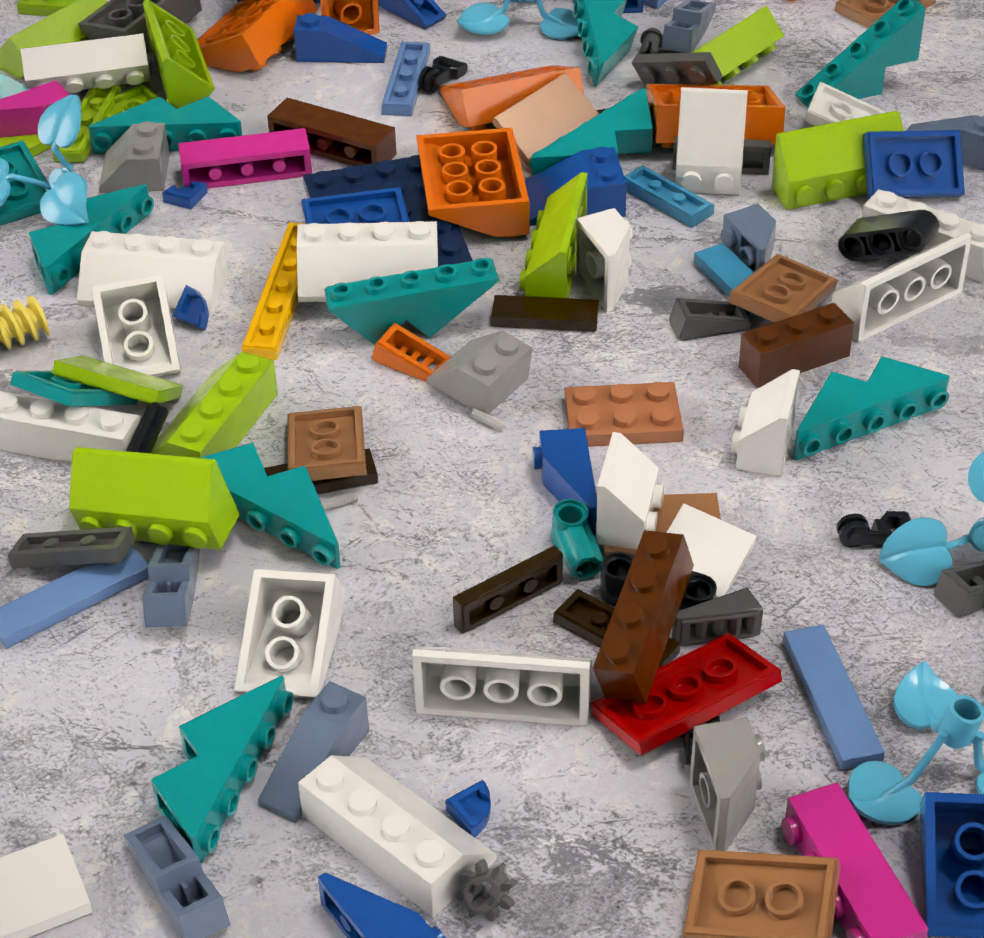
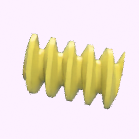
[0,296,50,350]

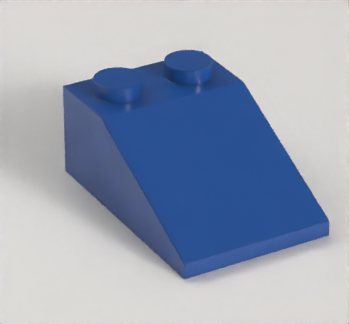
[525,147,627,226]
[920,792,984,938]

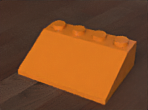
[197,0,318,73]
[439,65,584,131]
[646,84,785,148]
[416,128,530,237]

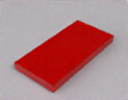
[590,633,782,756]

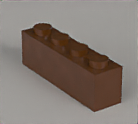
[267,97,397,166]
[592,530,694,704]

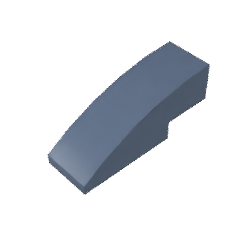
[661,0,716,53]
[143,544,200,627]
[124,815,231,938]

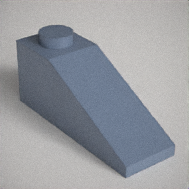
[906,115,984,171]
[258,681,369,823]

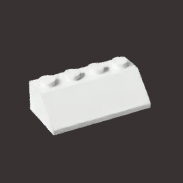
[20,34,151,93]
[862,189,984,283]
[297,221,438,302]
[77,231,229,316]
[832,233,972,343]
[0,391,142,463]
[412,646,593,726]
[298,755,497,918]

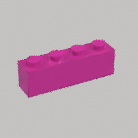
[178,128,312,189]
[781,782,929,938]

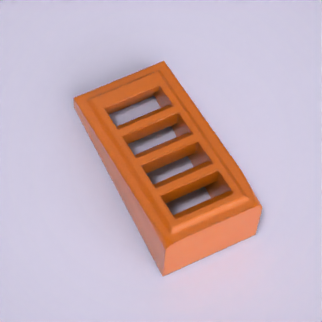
[372,323,451,382]

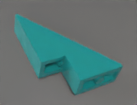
[573,0,639,87]
[795,0,926,109]
[528,88,653,176]
[88,96,242,154]
[29,184,154,295]
[324,258,500,345]
[793,356,950,460]
[200,443,341,569]
[151,675,294,863]

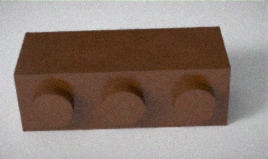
[738,303,854,388]

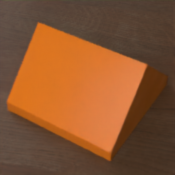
[320,0,380,35]

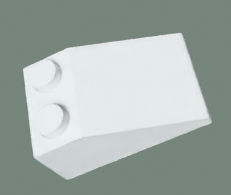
[675,87,748,195]
[92,274,181,377]
[234,569,345,699]

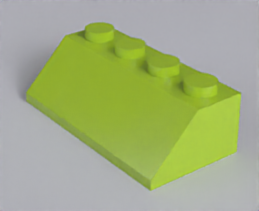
[0,0,107,79]
[143,0,215,109]
[692,5,785,85]
[771,110,904,210]
[519,172,588,298]
[150,352,278,458]
[69,447,240,550]

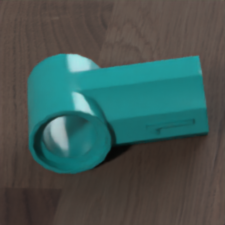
[551,499,603,582]

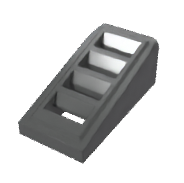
[669,298,751,339]
[934,561,984,617]
[672,587,763,646]

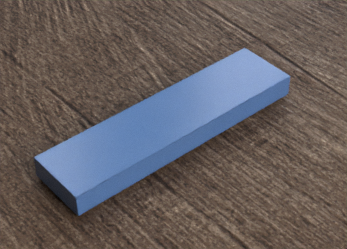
[381,41,431,116]
[0,546,149,648]
[783,624,885,770]

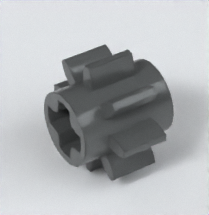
[456,859,518,922]

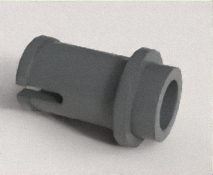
[638,28,663,54]

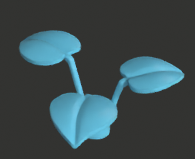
[457,0,578,40]
[0,94,89,226]
[879,451,984,586]
[848,661,984,825]

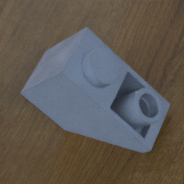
[720,204,776,272]

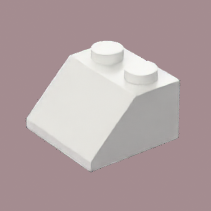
[576,208,633,312]
[731,369,800,477]
[596,432,665,550]

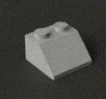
[99,121,170,193]
[427,331,533,417]
[689,717,765,851]

